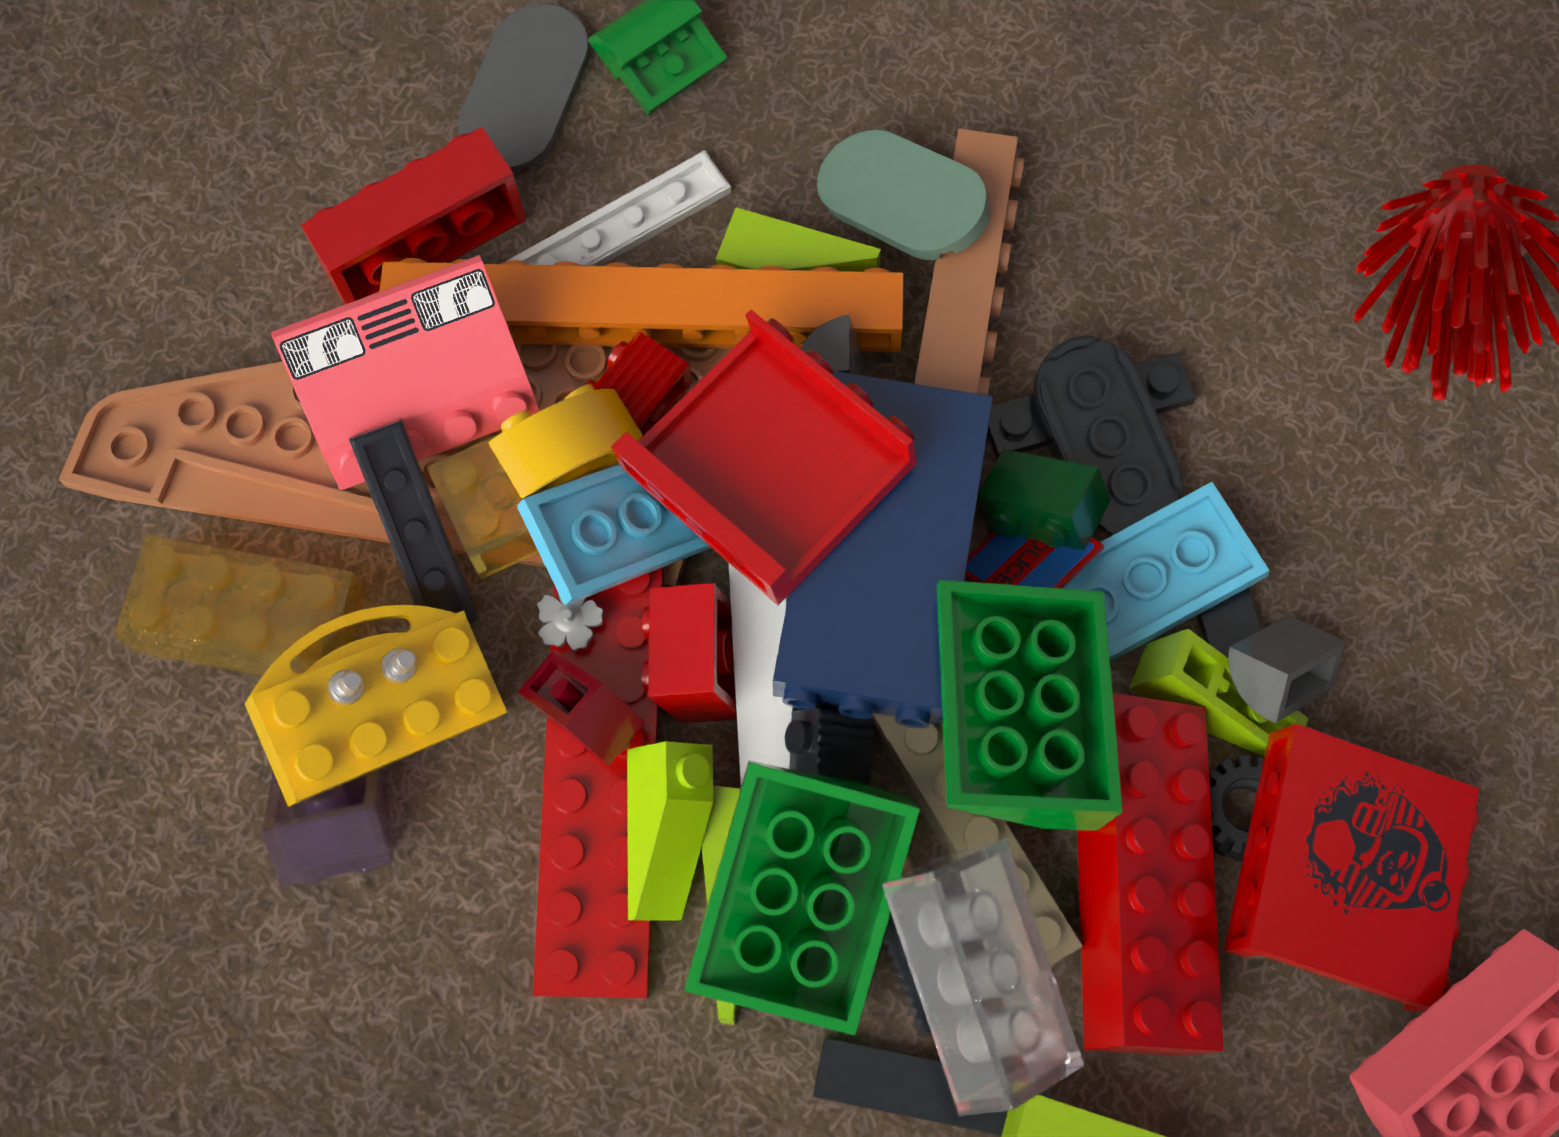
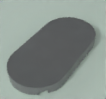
[457,3,589,174]

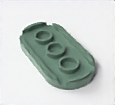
[817,130,991,260]

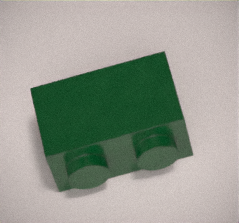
[977,449,1111,551]

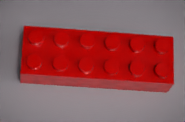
[1077,693,1224,1056]

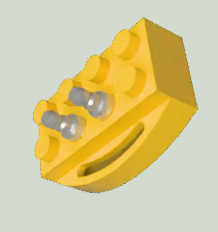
[245,605,507,807]

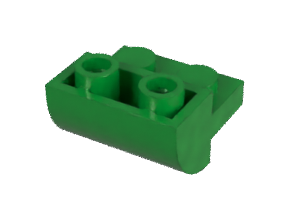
[588,0,727,116]

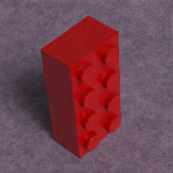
[301,127,526,305]

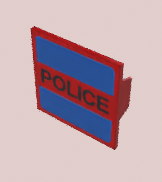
[965,532,1105,589]

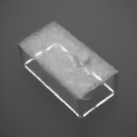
[882,839,1084,1116]

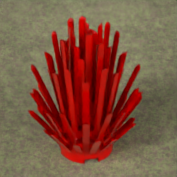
[1353,164,1559,401]

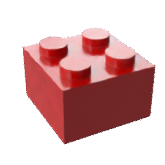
[641,583,737,723]

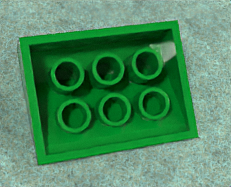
[937,580,1122,831]
[684,761,920,1035]

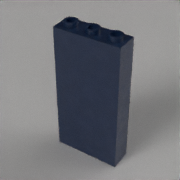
[773,371,993,728]

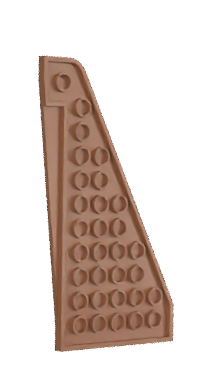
[58,344,731,587]

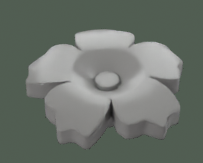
[537,595,604,652]

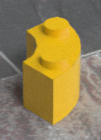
[488,384,643,499]

